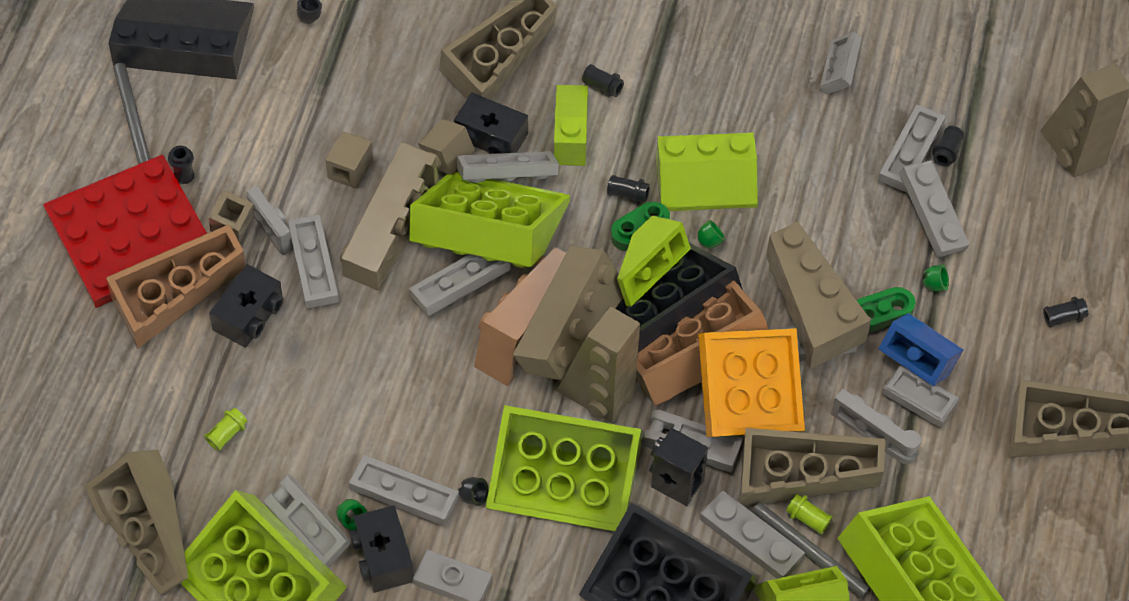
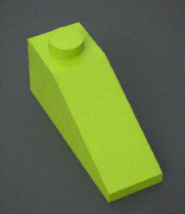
[554,85,588,166]
[617,216,691,306]

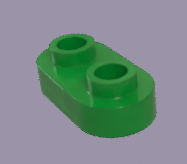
[611,202,670,251]
[857,287,916,332]

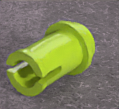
[204,407,248,452]
[786,494,833,535]

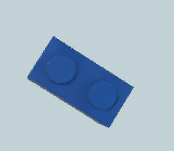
[878,313,964,386]

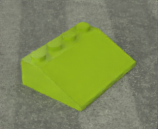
[410,172,570,268]
[486,405,643,531]
[181,490,347,601]
[837,496,1004,601]

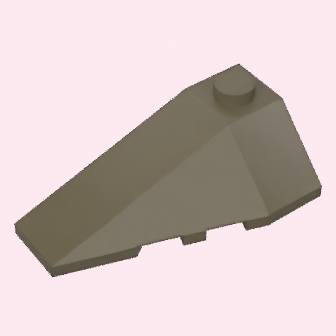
[85,450,188,595]

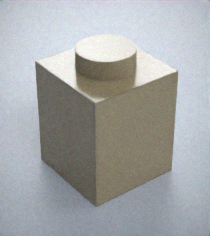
[418,119,475,175]
[325,131,373,189]
[209,190,254,243]

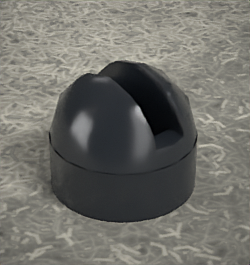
[296,0,322,24]
[458,477,489,506]

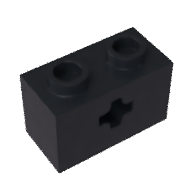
[454,92,528,154]
[209,264,284,348]
[649,428,708,506]
[349,505,414,593]

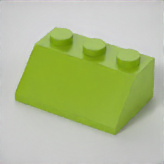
[656,132,758,211]

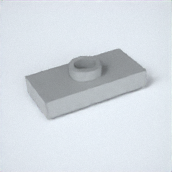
[820,31,862,95]
[247,186,293,255]
[882,365,959,428]
[413,549,492,601]

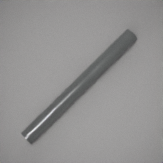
[113,63,150,164]
[752,502,870,599]

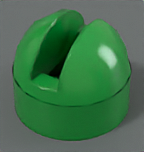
[698,220,726,249]
[923,264,949,292]
[336,499,367,530]

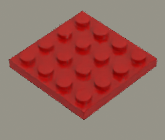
[43,154,207,308]

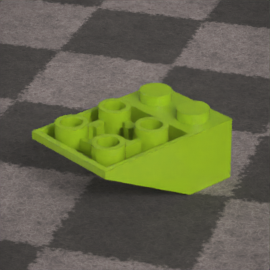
[754,566,850,601]

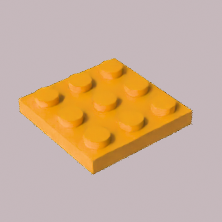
[698,328,805,437]

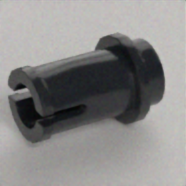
[582,64,624,97]
[932,125,965,167]
[168,145,195,184]
[607,175,650,204]
[1043,296,1089,328]

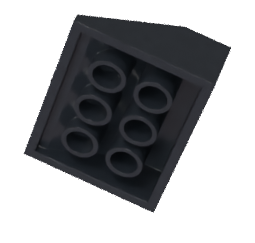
[108,0,254,80]
[615,242,743,353]
[579,502,761,601]

